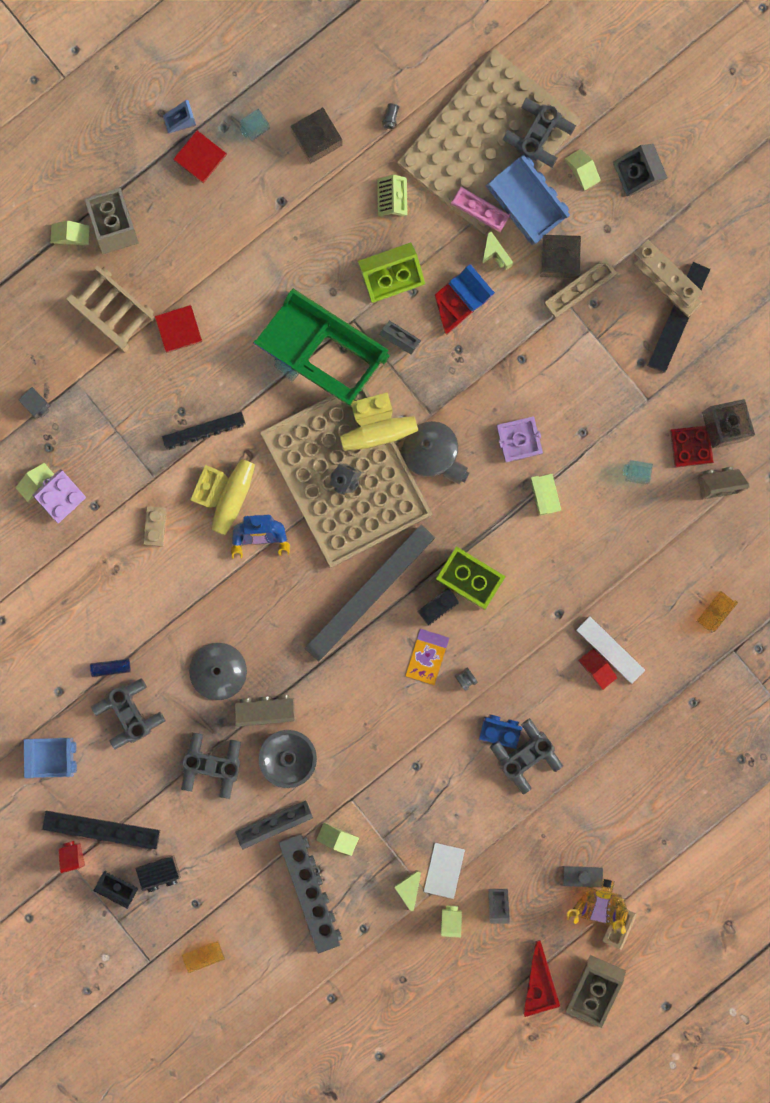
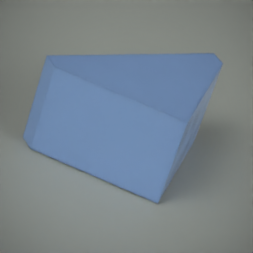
[163,100,196,133]

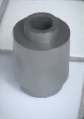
[442,461,469,485]

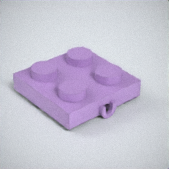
[497,416,543,463]
[32,469,86,523]

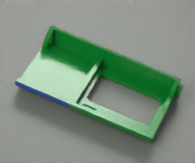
[253,288,390,406]

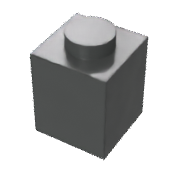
[19,387,51,419]

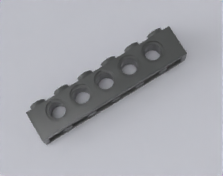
[279,834,343,954]

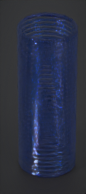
[90,659,131,677]

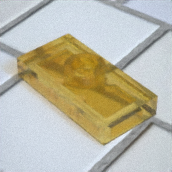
[182,941,225,974]

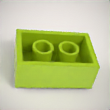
[436,546,506,610]

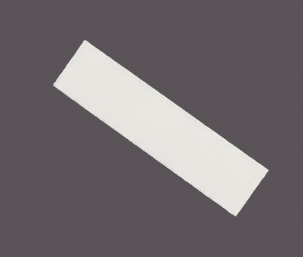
[576,617,645,684]

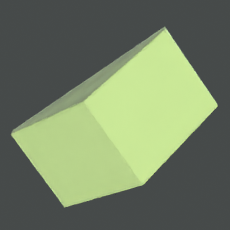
[565,149,601,191]
[50,220,90,245]
[15,463,54,502]
[316,823,359,856]
[394,870,421,911]

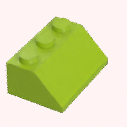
[358,242,425,303]

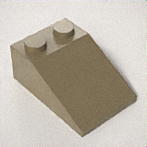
[85,188,139,255]
[698,467,750,500]
[566,955,626,1028]

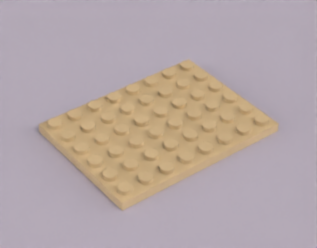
[398,49,582,236]
[260,383,433,568]

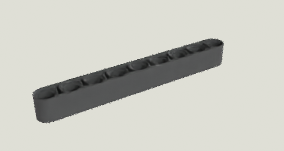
[305,524,436,662]

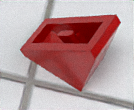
[578,648,617,690]

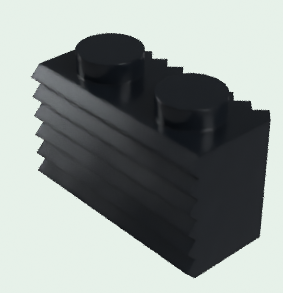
[417,588,459,626]
[135,855,181,893]
[93,871,138,909]

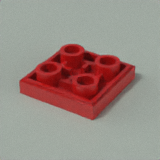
[174,130,227,184]
[155,305,203,353]
[670,425,714,468]

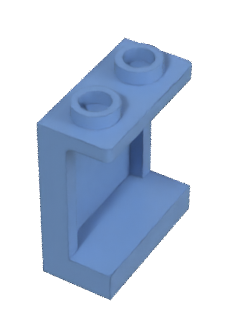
[24,738,77,778]

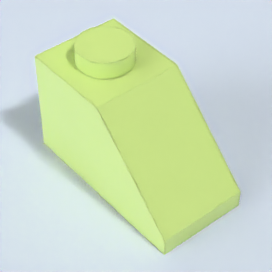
[440,905,462,938]

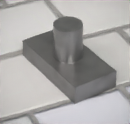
[563,866,603,887]
[488,889,510,924]

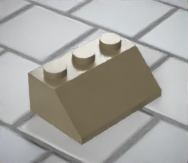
[235,695,296,727]

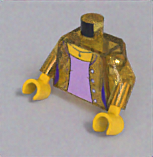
[567,879,629,934]

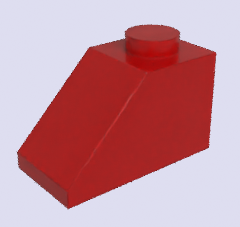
[58,841,85,873]

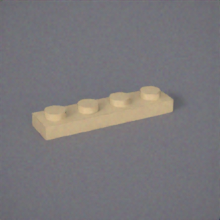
[544,258,617,319]

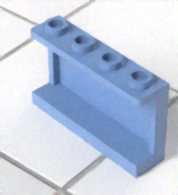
[485,155,570,245]

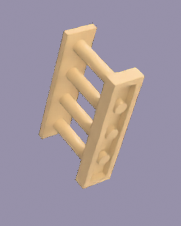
[634,240,703,317]
[66,266,155,352]

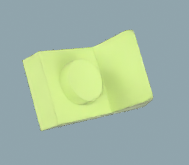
[483,232,513,270]

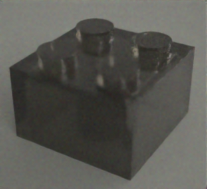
[290,107,343,164]
[540,235,581,278]
[702,399,755,449]

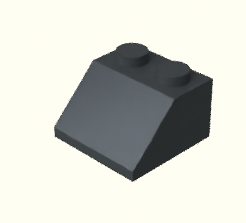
[613,144,668,196]

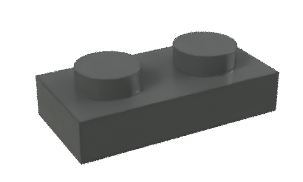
[379,320,421,355]

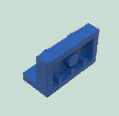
[479,714,523,749]

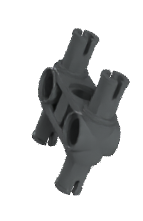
[503,98,576,168]
[91,678,166,750]
[490,718,563,794]
[181,732,241,799]

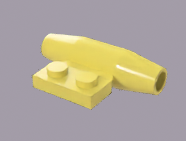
[340,392,418,451]
[191,459,255,535]

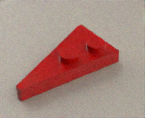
[523,940,561,1017]

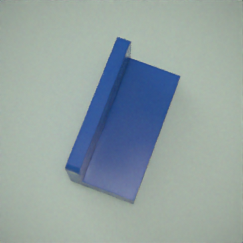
[448,264,495,311]

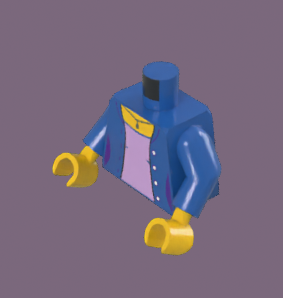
[231,515,290,559]

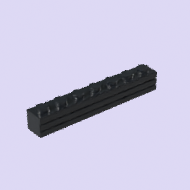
[162,411,246,450]

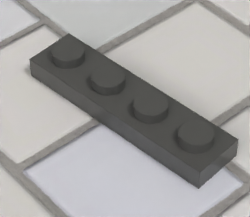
[236,800,313,850]

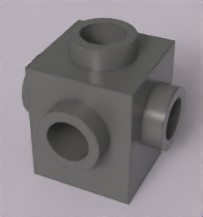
[329,464,362,495]

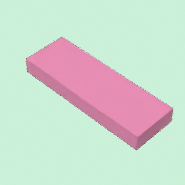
[451,187,510,232]

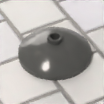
[402,421,458,477]
[189,643,247,700]
[259,730,317,788]

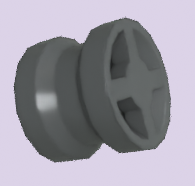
[455,667,478,691]

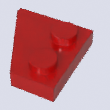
[435,283,474,335]

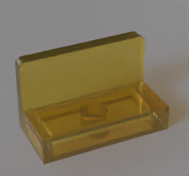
[696,591,738,633]

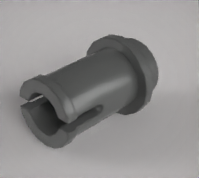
[382,103,399,129]

